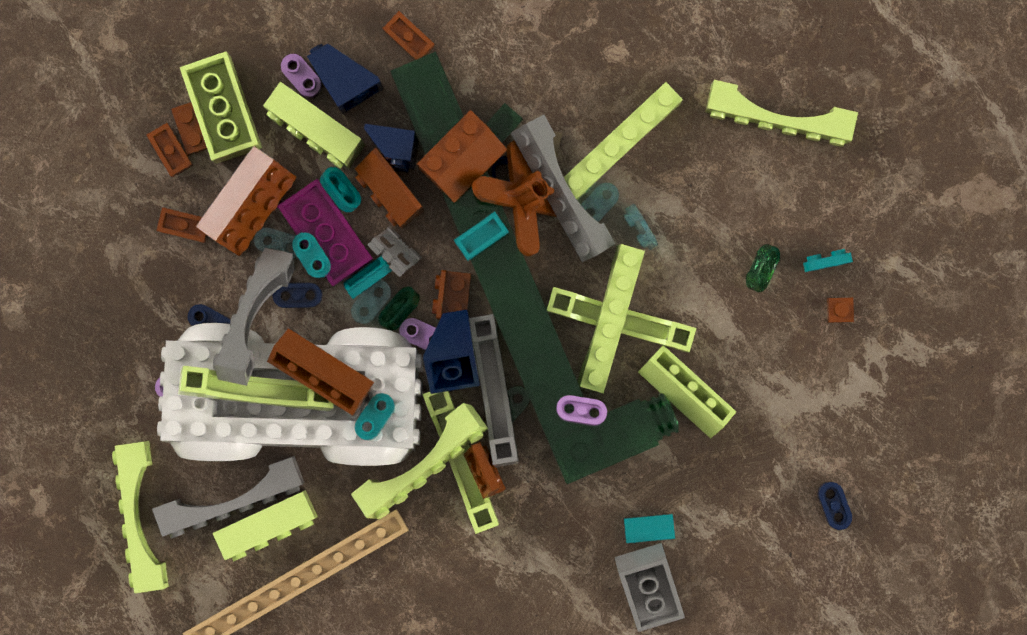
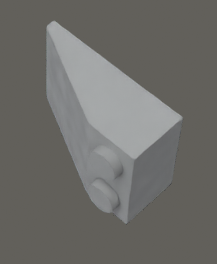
[615,543,685,632]

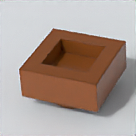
[827,297,854,323]

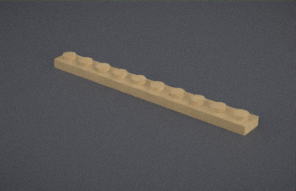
[182,509,409,635]

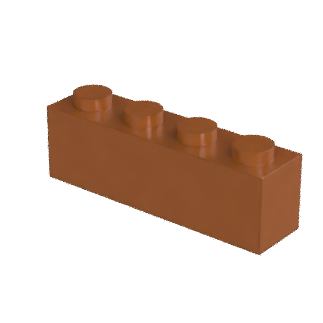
[267,328,374,416]

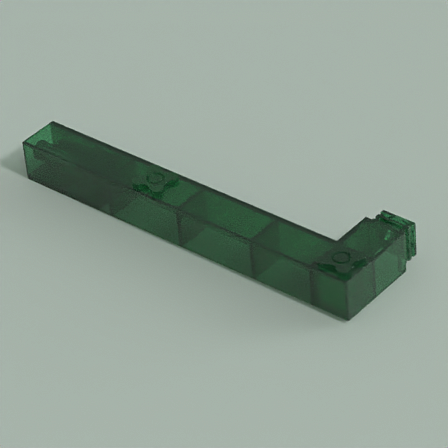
[390,52,679,484]

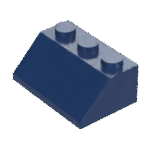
[364,124,419,173]

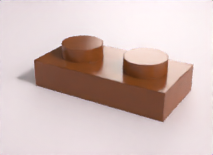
[382,11,435,63]
[171,102,207,156]
[146,123,194,178]
[156,207,207,243]

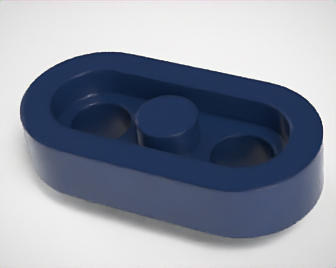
[273,283,323,308]
[188,304,231,326]
[818,482,852,530]

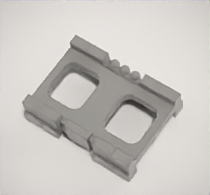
[368,226,422,277]

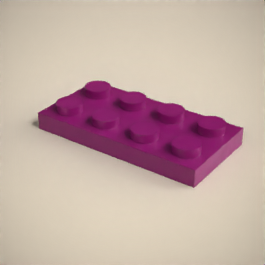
[277,179,373,287]

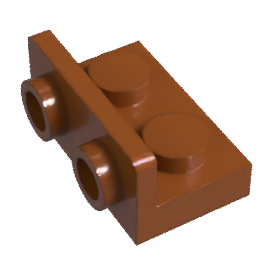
[432,270,471,320]
[463,443,505,499]

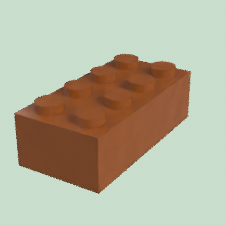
[196,146,297,257]

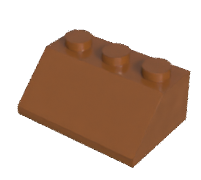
[417,110,507,203]
[355,148,424,229]

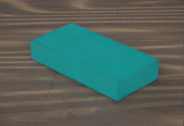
[454,212,509,261]
[343,256,392,299]
[624,514,675,543]

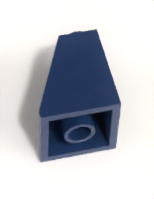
[307,44,384,114]
[423,309,480,394]

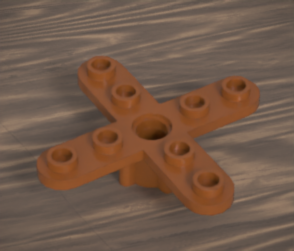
[472,140,557,256]

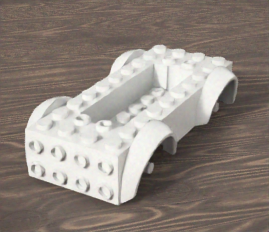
[157,323,423,466]

